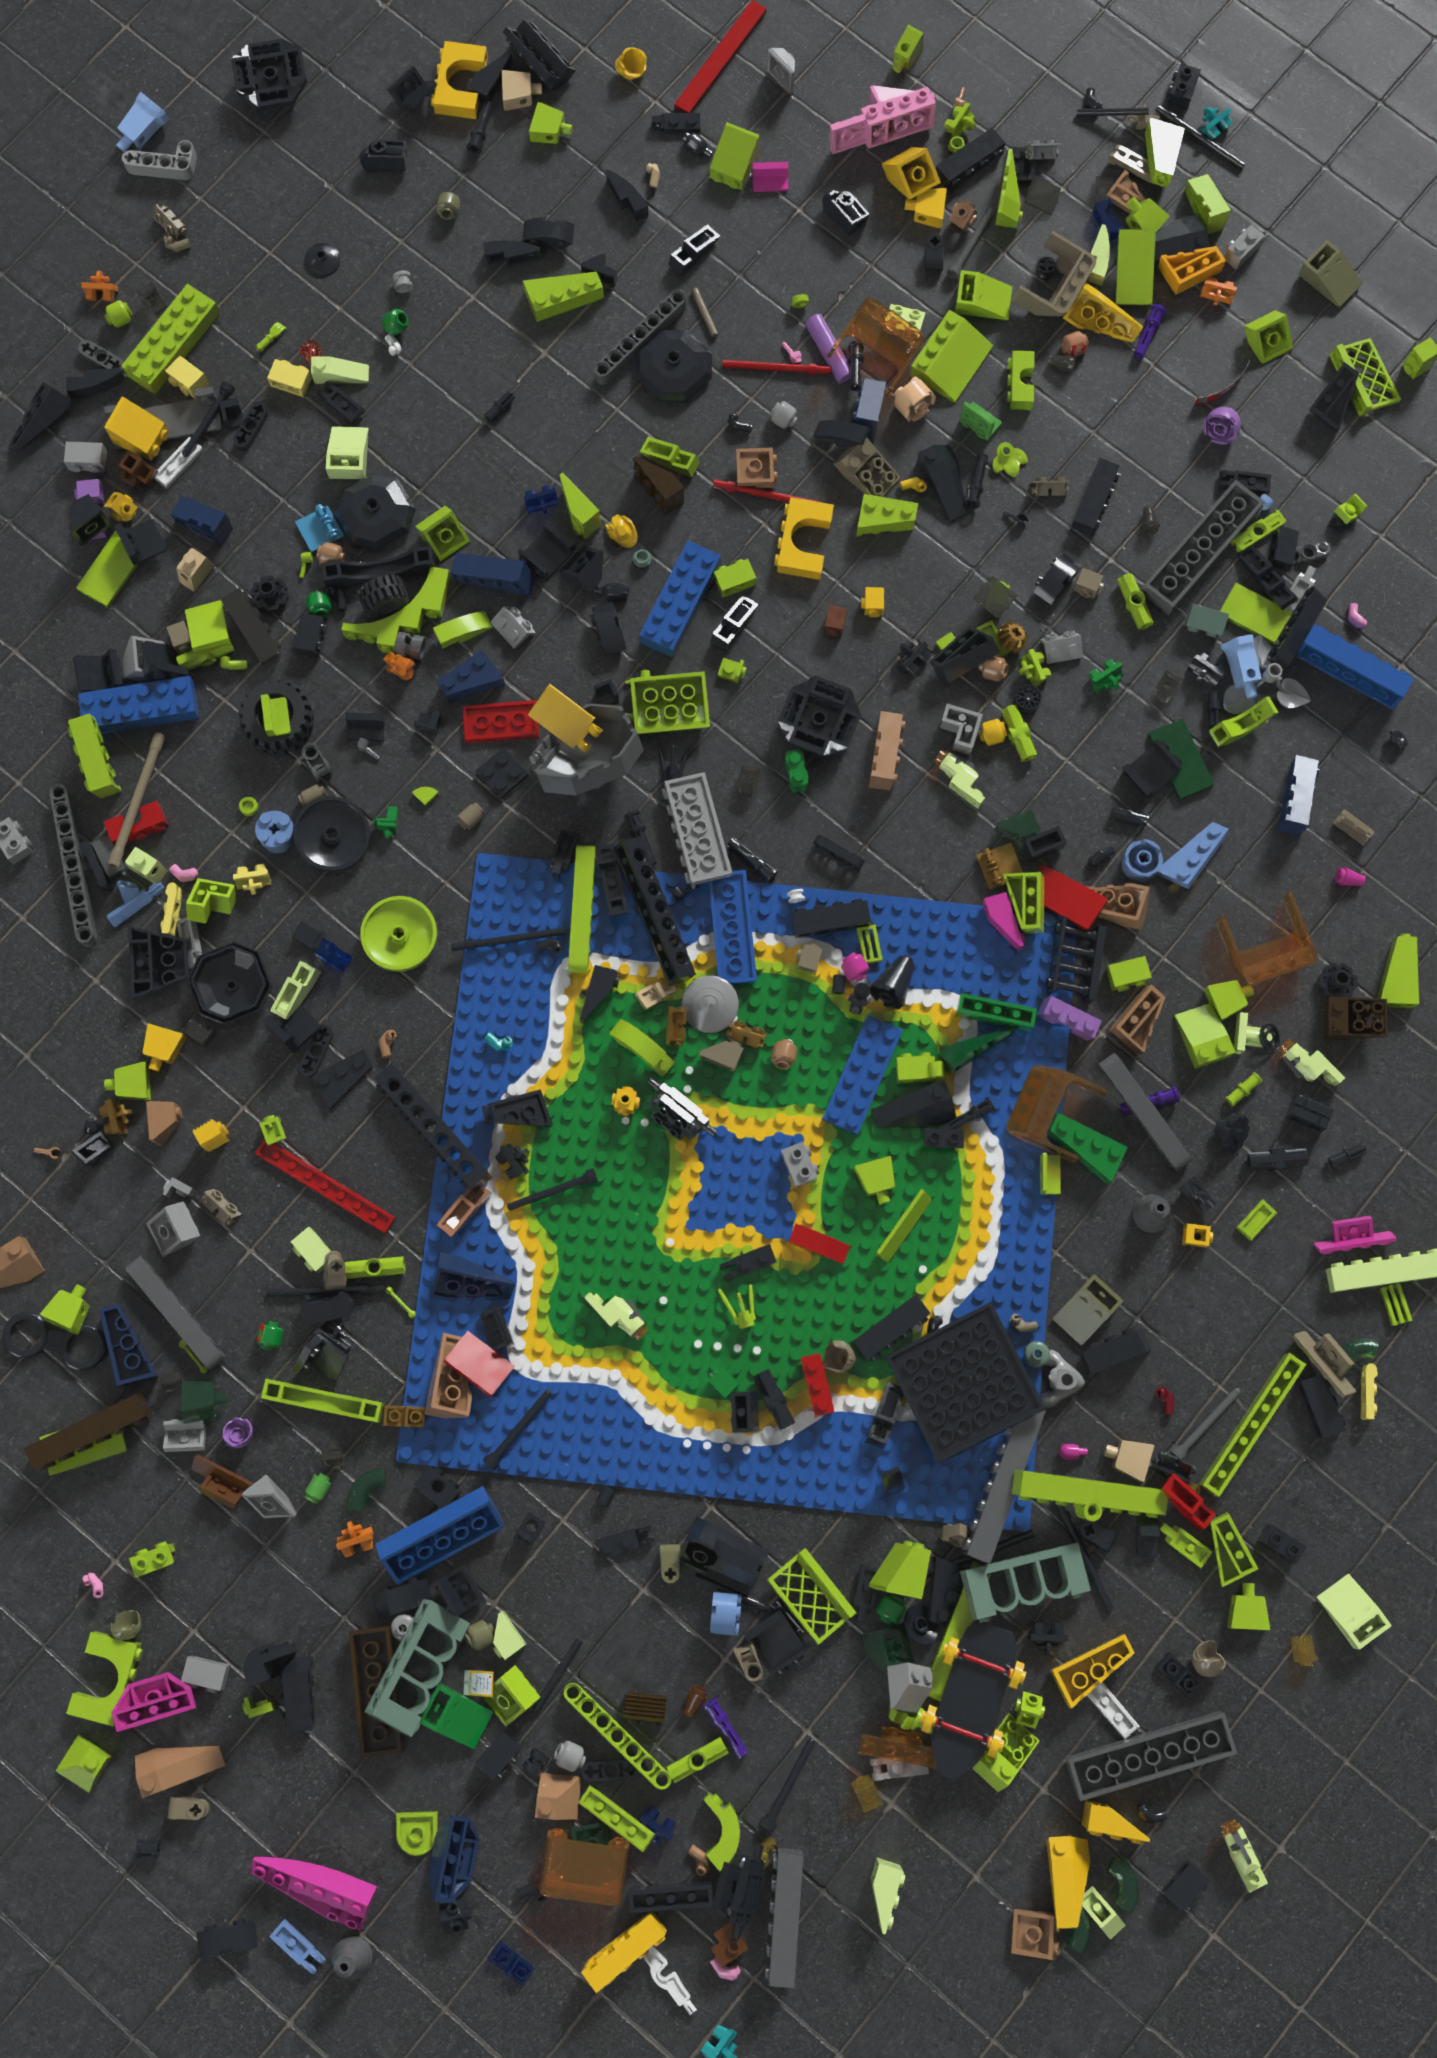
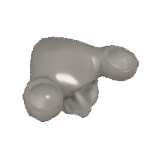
[1040,1350,1085,1408]

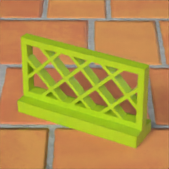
[1329,338,1401,417]
[767,1548,856,1645]

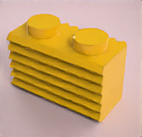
[193,1119,229,1152]

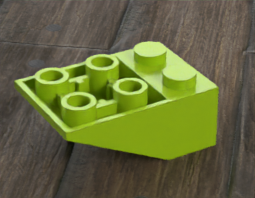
[955,270,1012,320]
[972,1713,1040,1792]

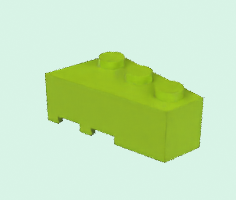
[856,494,918,537]
[1210,1512,1258,1587]

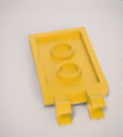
[528,684,603,753]

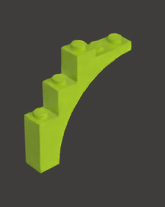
[341,567,451,653]

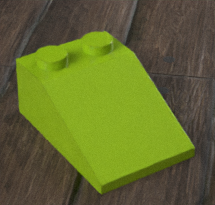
[560,473,601,539]
[1174,1003,1235,1069]

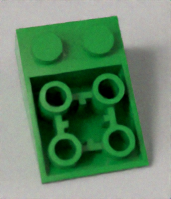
[419,1683,494,1749]

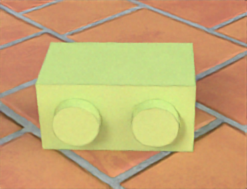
[291,1227,331,1273]

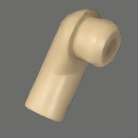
[646,163,660,188]

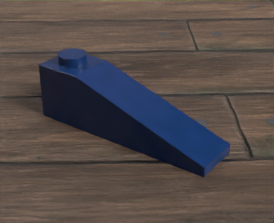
[429,1252,516,1301]

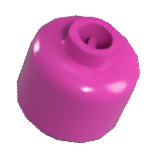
[841,952,869,982]

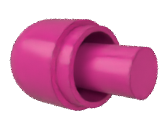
[1059,1444,1088,1460]

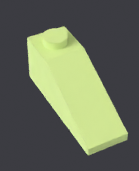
[311,357,369,384]

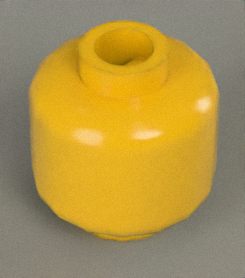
[979,719,1008,746]

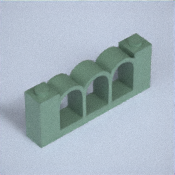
[960,1542,1091,1623]
[365,1599,470,1737]

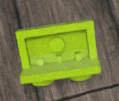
[129,1541,175,1577]

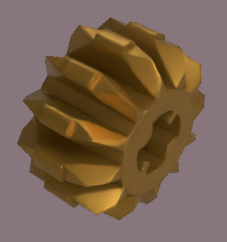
[996,621,1029,654]

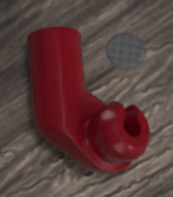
[1155,1387,1175,1414]

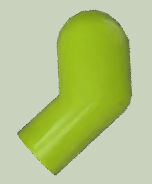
[220,656,247,670]

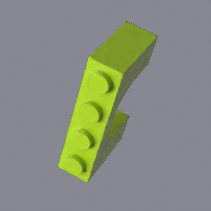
[66,1631,143,1726]

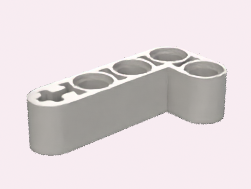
[122,140,197,180]

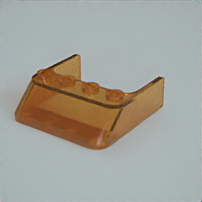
[827,297,925,398]
[1216,892,1317,984]
[1006,1065,1108,1163]

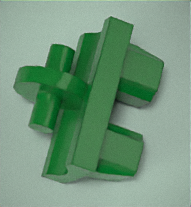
[1089,659,1124,693]

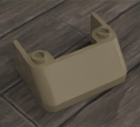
[1012,231,1096,316]

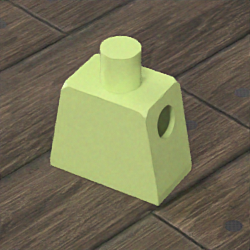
[125,847,168,884]

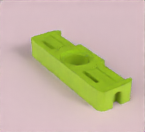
[1232,510,1286,553]

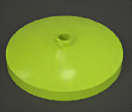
[360,896,438,972]

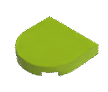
[396,1811,438,1856]

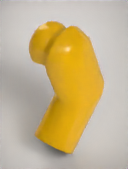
[900,477,927,492]

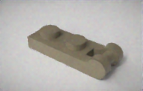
[1107,145,1151,183]

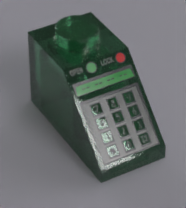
[995,810,1040,842]

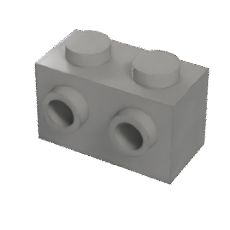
[1224,224,1265,270]
[64,442,107,473]
[0,817,33,865]
[781,1142,819,1189]
[181,1655,231,1693]

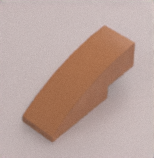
[437,1186,492,1237]

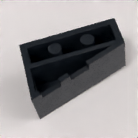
[1308,362,1359,432]

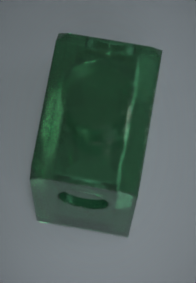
[181,1381,228,1423]

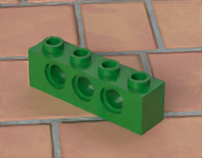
[955,993,1037,1032]

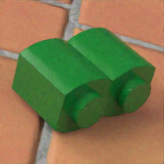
[785,749,808,793]

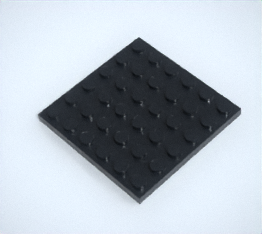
[886,1302,1046,1464]

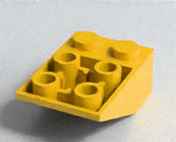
[1082,1800,1150,1844]

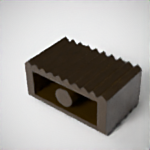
[623,1692,667,1726]

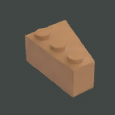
[1109,985,1166,1055]

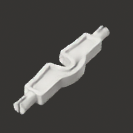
[643,1945,697,2015]

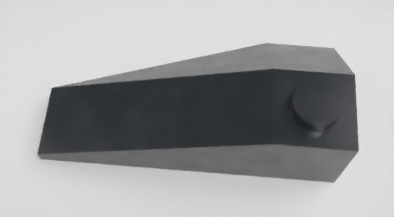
[1154,215,1210,262]

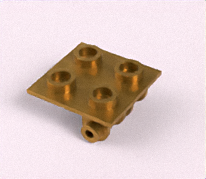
[976,843,1023,890]

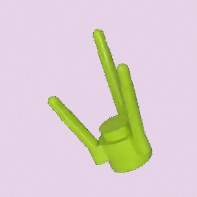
[718,1285,756,1329]

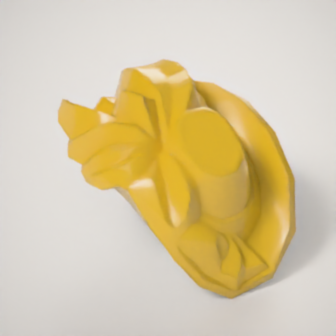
[605,514,638,548]

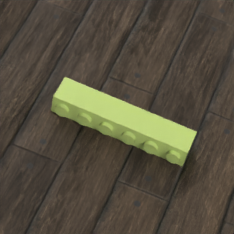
[1326,1249,1437,1293]

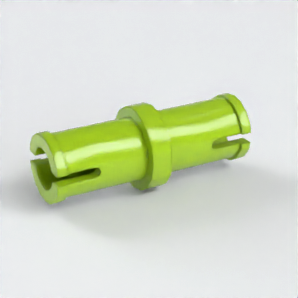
[1225,1072,1262,1107]

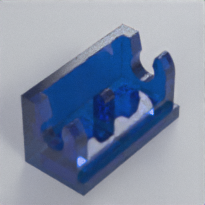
[1092,199,1125,241]

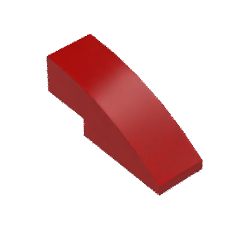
[789,1223,850,1264]
[1161,1473,1216,1530]

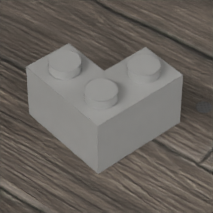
[940,704,983,755]

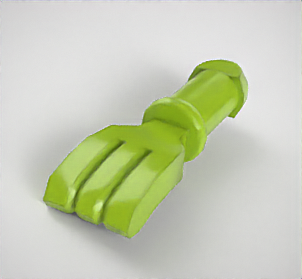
[256,322,287,352]

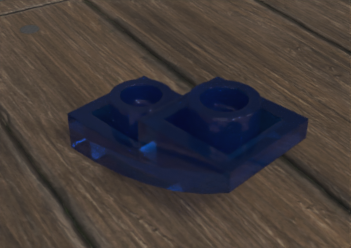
[487,1940,535,1986]

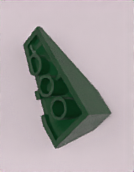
[937,1028,1015,1076]

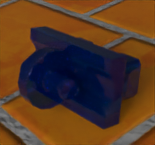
[524,485,559,515]
[314,938,352,973]
[638,1806,676,1845]

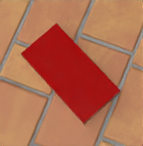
[462,700,540,743]
[1038,864,1108,931]

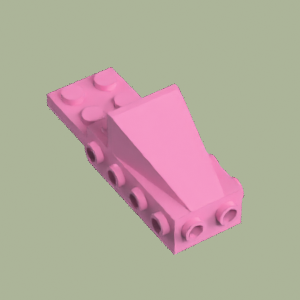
[830,85,936,154]

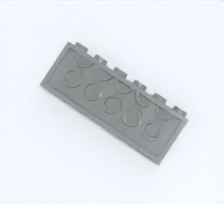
[662,772,732,889]

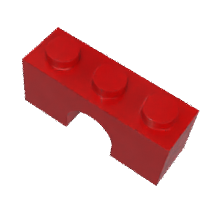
[104,801,169,845]
[800,1353,835,1417]

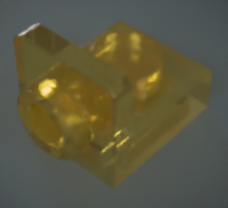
[1290,1634,1319,1666]
[851,1774,883,1813]

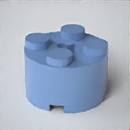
[255,811,294,853]
[1121,839,1163,883]
[710,1592,742,1636]

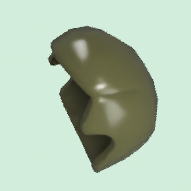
[110,1610,142,1641]

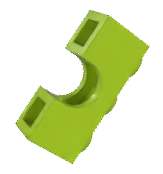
[1007,351,1034,410]

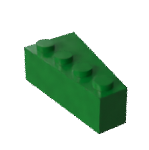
[1045,1113,1128,1184]

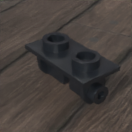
[924,1128,964,1149]
[1153,1451,1197,1484]
[770,1598,810,1636]

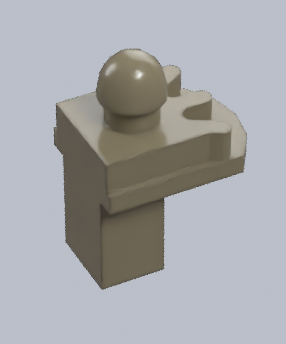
[1128,104,1159,130]
[939,1523,967,1548]

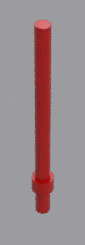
[723,360,831,375]
[713,479,821,503]

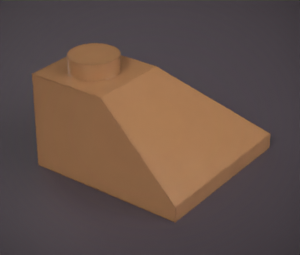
[146,1101,182,1146]
[535,1772,582,1820]

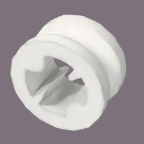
[787,889,805,903]

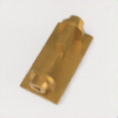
[666,1006,688,1048]
[726,1020,767,1048]

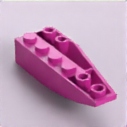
[250,1857,377,1931]

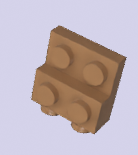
[736,448,777,489]
[1011,1909,1061,1960]

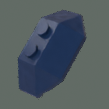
[428,1815,480,1903]

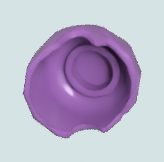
[222,1417,253,1448]

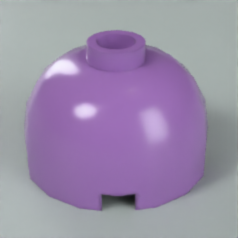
[1203,407,1241,445]

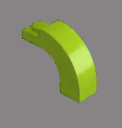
[1209,696,1278,747]
[609,1019,675,1077]
[704,1792,740,1871]

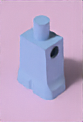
[116,92,170,152]
[1220,635,1262,699]

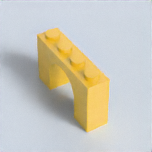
[431,41,488,119]
[774,497,834,580]

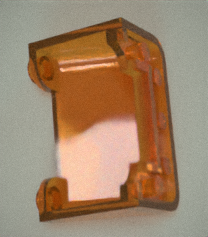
[539,1828,630,1906]

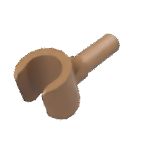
[953,87,966,108]
[34,1147,61,1160]

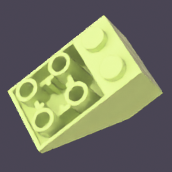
[326,427,369,479]
[1317,1574,1392,1650]
[871,1857,905,1934]

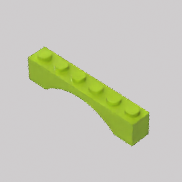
[261,1378,385,1423]

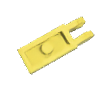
[160,882,182,936]
[1361,1363,1378,1420]

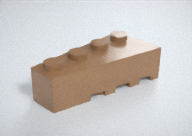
[869,711,906,791]

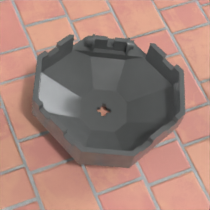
[529,704,643,796]

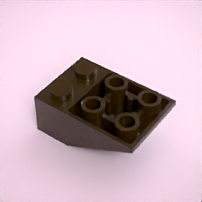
[633,456,684,515]
[1324,997,1388,1040]

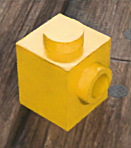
[861,587,884,617]

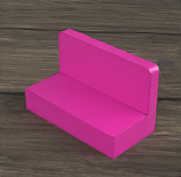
[752,162,789,192]

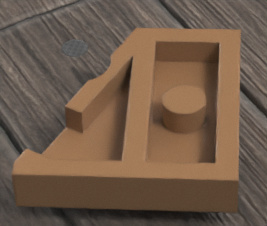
[1105,169,1145,214]

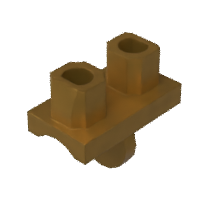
[99,1099,133,1135]

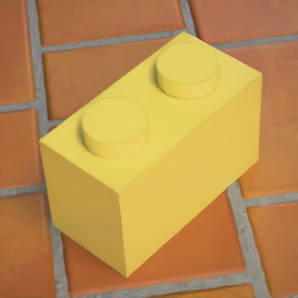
[165,356,210,399]
[267,359,312,397]

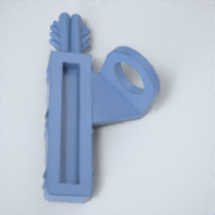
[107,880,164,927]

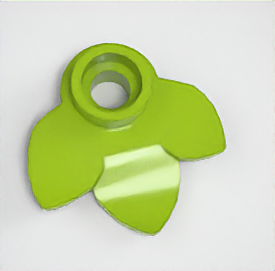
[992,442,1028,478]

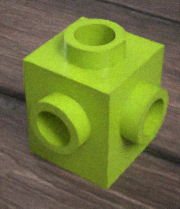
[1014,1691,1045,1729]

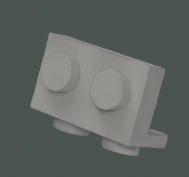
[490,606,535,649]
[1041,631,1083,664]
[163,1418,207,1452]

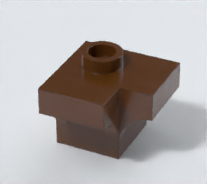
[118,450,159,490]
[711,1921,748,1967]

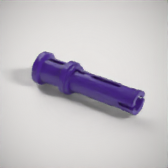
[1134,304,1167,359]
[1119,1086,1180,1115]
[702,1697,749,1759]

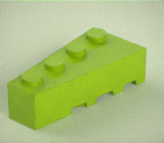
[523,272,604,322]
[67,713,122,798]

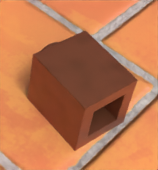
[824,605,847,637]

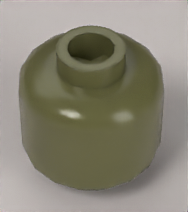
[436,192,460,220]
[465,1620,495,1651]

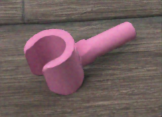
[782,342,802,363]

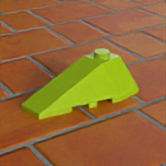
[995,149,1023,228]

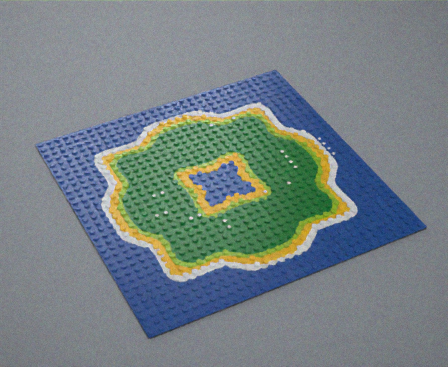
[396,853,1078,1532]

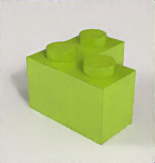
[186,878,236,923]

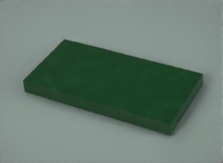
[1148,719,1214,800]

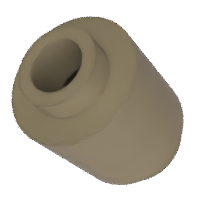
[298,784,328,808]
[457,802,485,830]

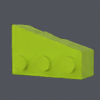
[1185,174,1231,234]
[1003,872,1044,934]

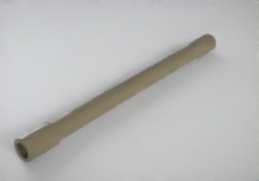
[107,733,165,869]

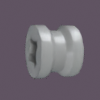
[393,270,413,293]

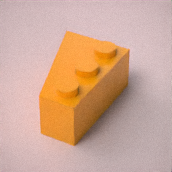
[1157,246,1226,295]

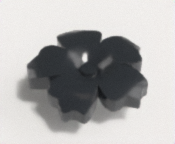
[1329,513,1352,533]
[1389,729,1408,750]

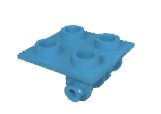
[295,504,344,553]

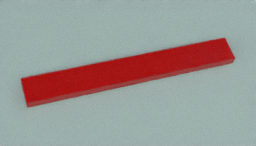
[674,0,767,113]
[255,1138,396,1235]

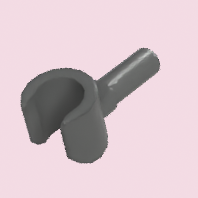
[357,738,380,760]

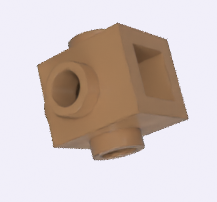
[948,200,978,232]

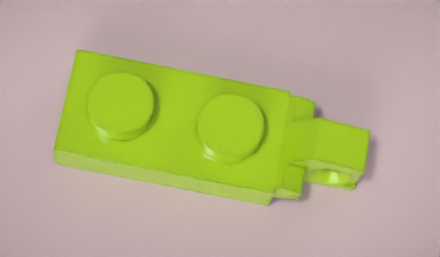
[1159,1523,1213,1568]

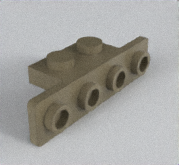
[1292,1331,1356,1398]

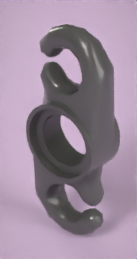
[1294,542,1331,564]

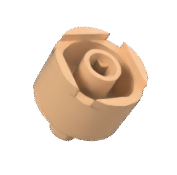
[894,377,936,422]

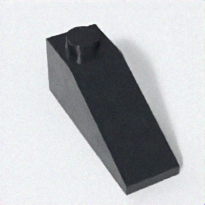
[467,52,513,105]
[580,965,620,1024]

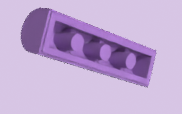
[805,314,850,384]

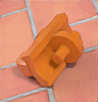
[81,271,118,302]
[1200,277,1237,306]
[383,652,415,680]
[336,1521,373,1557]

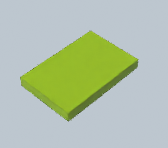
[185,600,230,652]

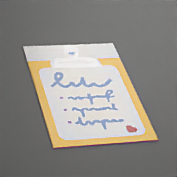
[464,1670,494,1697]

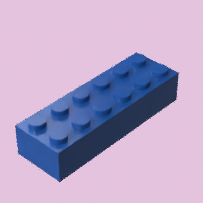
[639,540,721,658]
[1295,624,1414,710]
[78,676,199,734]
[375,1486,505,1585]

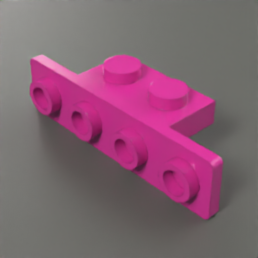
[1314,1216,1396,1254]

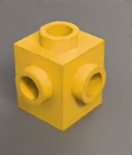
[103,492,138,522]
[611,1086,640,1116]

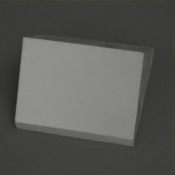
[242,1475,296,1518]

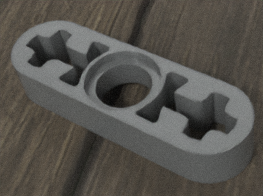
[78,340,125,373]

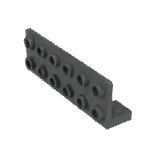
[104,387,222,450]

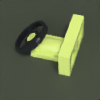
[1234,1012,1280,1054]

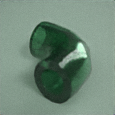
[1342,1339,1378,1375]
[346,1468,386,1511]
[1106,1854,1139,1914]
[1066,1907,1091,1954]

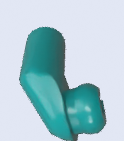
[484,1032,513,1051]

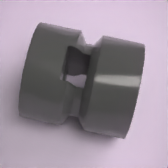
[394,632,426,660]

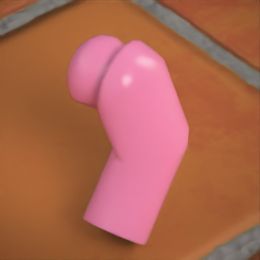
[1348,603,1367,629]
[169,864,198,882]
[82,1573,104,1598]
[710,1957,740,1981]

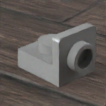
[163,1177,196,1198]

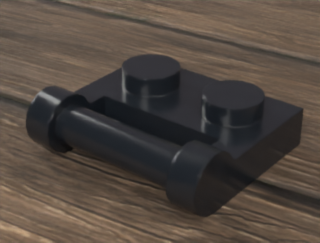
[1009,146,1038,185]

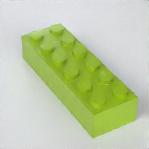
[121,284,220,395]

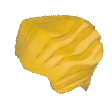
[615,47,647,80]

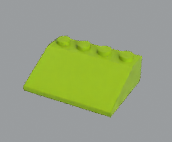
[909,310,993,403]
[630,671,710,734]

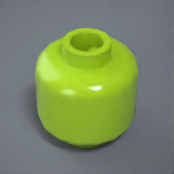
[104,300,133,328]

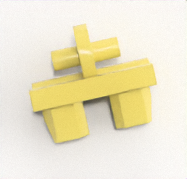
[233,864,271,895]

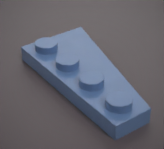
[1156,822,1229,889]

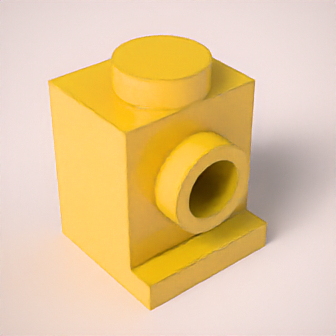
[1182,1223,1213,1248]

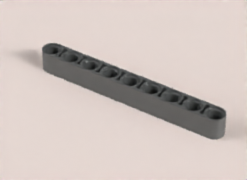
[49,784,97,947]

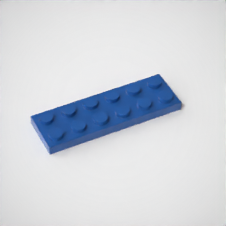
[709,870,757,985]
[822,1015,903,1135]

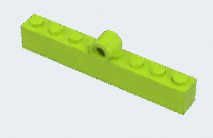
[1012,1470,1168,1521]

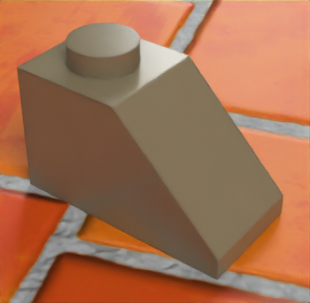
[699,1040,744,1073]

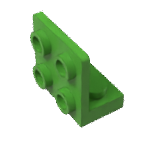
[960,401,1002,441]

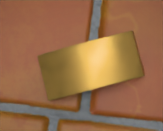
[382,1405,426,1428]

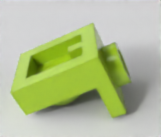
[1334,494,1367,524]
[718,658,747,683]
[259,1115,287,1146]
[243,1696,277,1718]

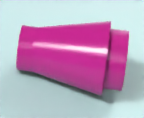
[1335,867,1365,887]

